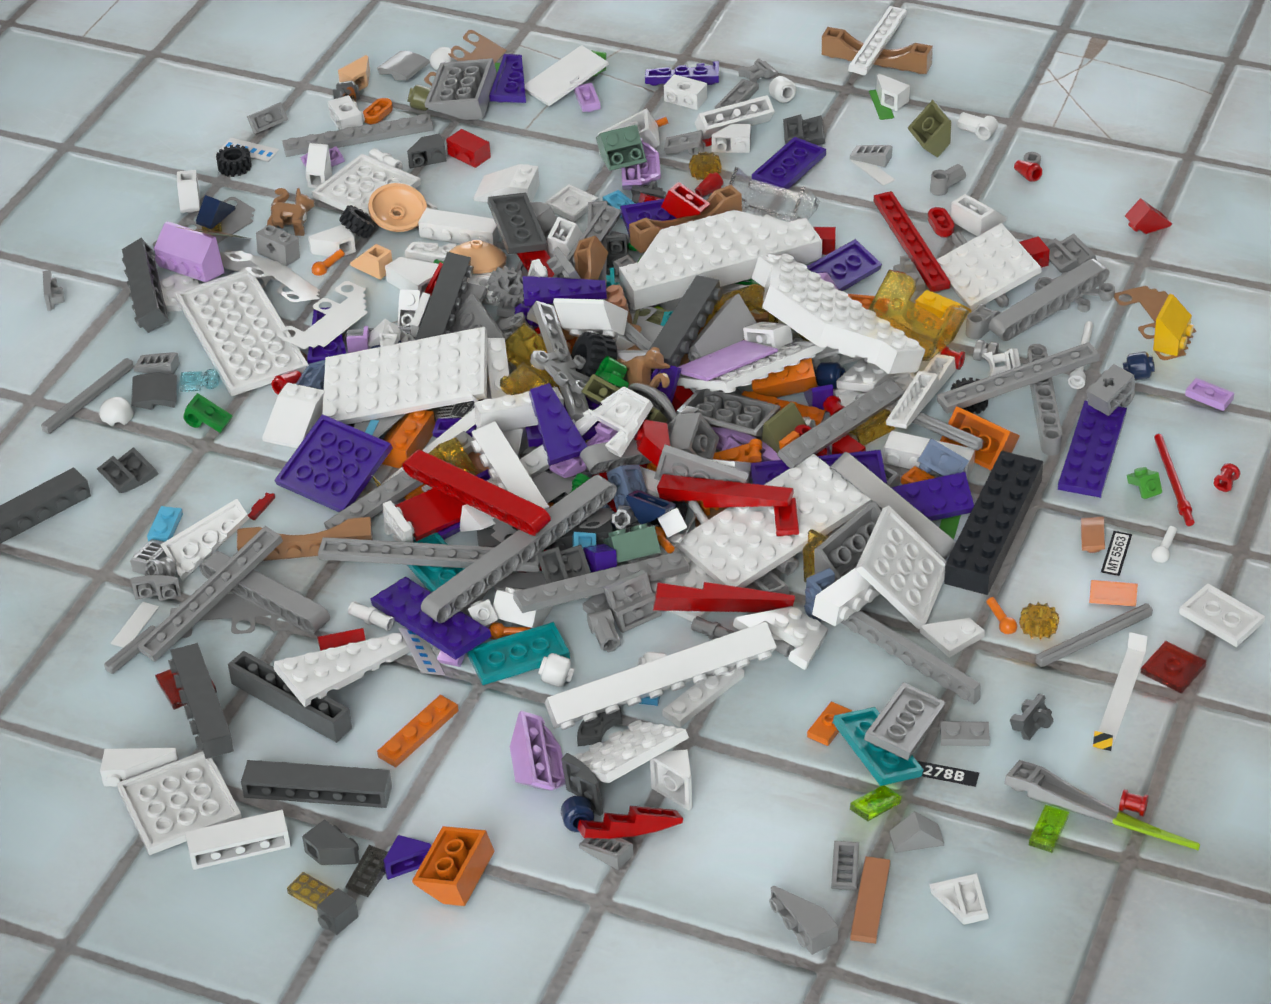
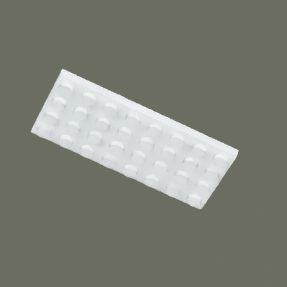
[175,270,309,396]
[322,327,487,425]
[676,454,871,588]

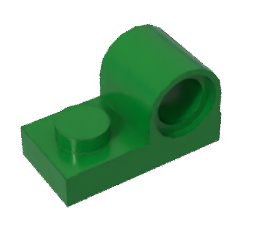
[595,356,629,389]
[183,393,233,433]

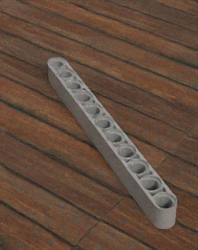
[421,475,617,623]

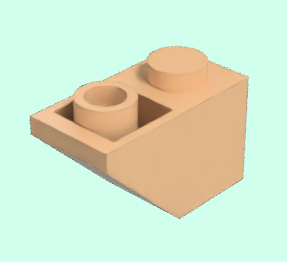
[338,55,370,91]
[350,244,392,280]

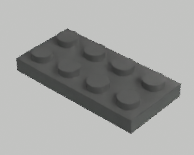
[487,192,547,254]

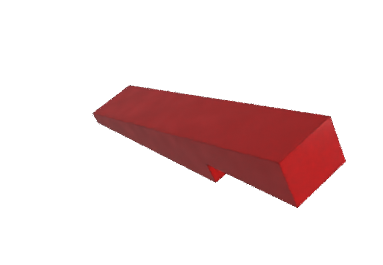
[657,474,794,508]
[653,582,795,612]

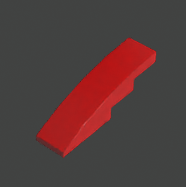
[578,806,683,839]

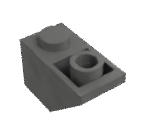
[407,133,447,169]
[606,235,628,270]
[302,820,360,865]

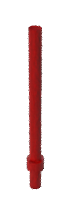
[1154,434,1195,526]

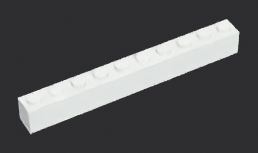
[545,622,777,730]

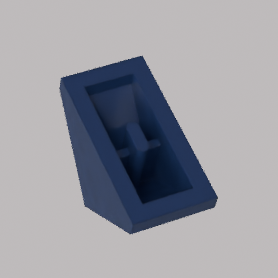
[196,195,236,229]
[626,489,676,525]

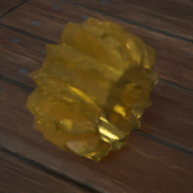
[689,151,722,180]
[1019,602,1059,640]

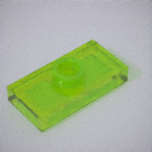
[849,785,902,821]
[1029,805,1069,853]

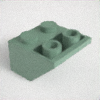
[596,125,647,171]
[603,523,661,563]

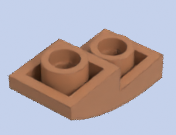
[1081,517,1105,553]

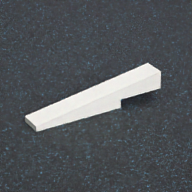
[886,354,956,429]

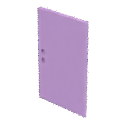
[679,340,778,381]

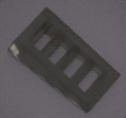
[345,845,388,897]

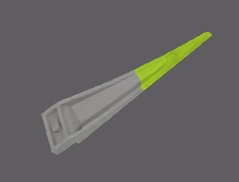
[1004,760,1200,850]

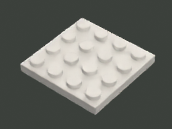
[312,154,421,216]
[936,223,1042,311]
[855,505,947,629]
[573,720,689,783]
[116,751,242,855]

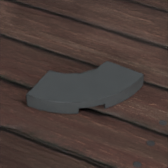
[577,706,622,746]

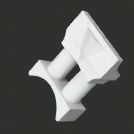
[982,348,1021,377]

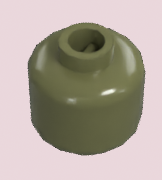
[407,85,431,111]

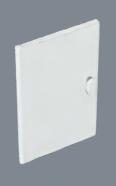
[525,45,609,106]

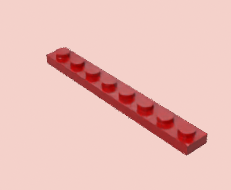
[873,191,951,292]

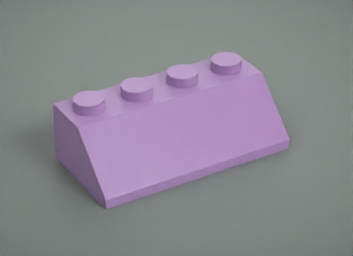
[154,221,225,282]

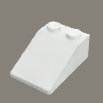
[598,108,660,154]
[473,164,539,203]
[262,383,325,448]

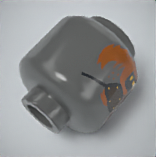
[333,81,360,103]

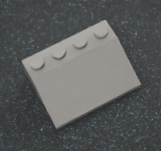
[425,58,497,120]
[676,389,781,437]

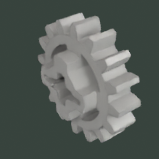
[487,266,524,307]

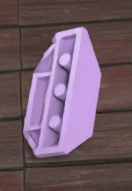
[621,138,661,190]
[510,711,565,791]

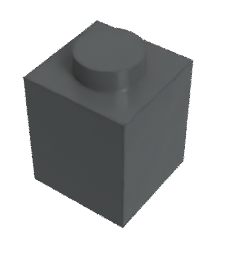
[316,888,359,935]

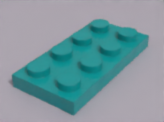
[407,532,465,593]
[467,622,570,685]
[832,707,924,786]

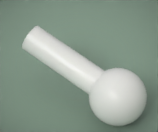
[1152,526,1177,563]

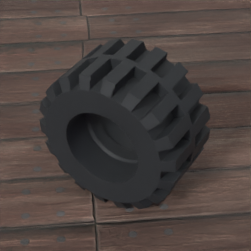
[571,332,618,384]

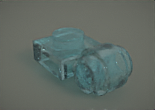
[179,369,220,392]

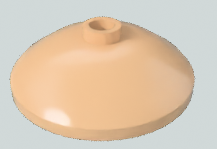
[368,183,427,232]
[449,240,506,274]

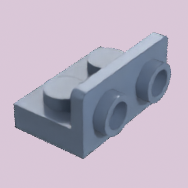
[296,360,325,390]
[917,438,969,477]
[607,464,647,509]
[804,568,835,622]

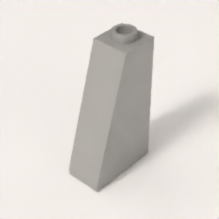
[687,293,757,362]

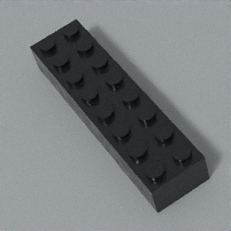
[944,451,1043,595]

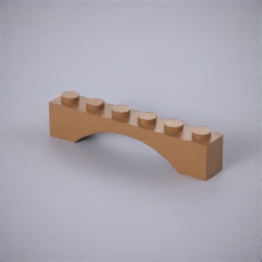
[822,27,933,74]
[629,185,742,253]
[555,236,608,340]
[237,517,373,561]

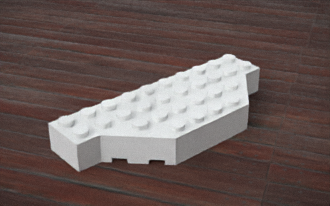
[619,210,822,310]
[752,254,926,374]

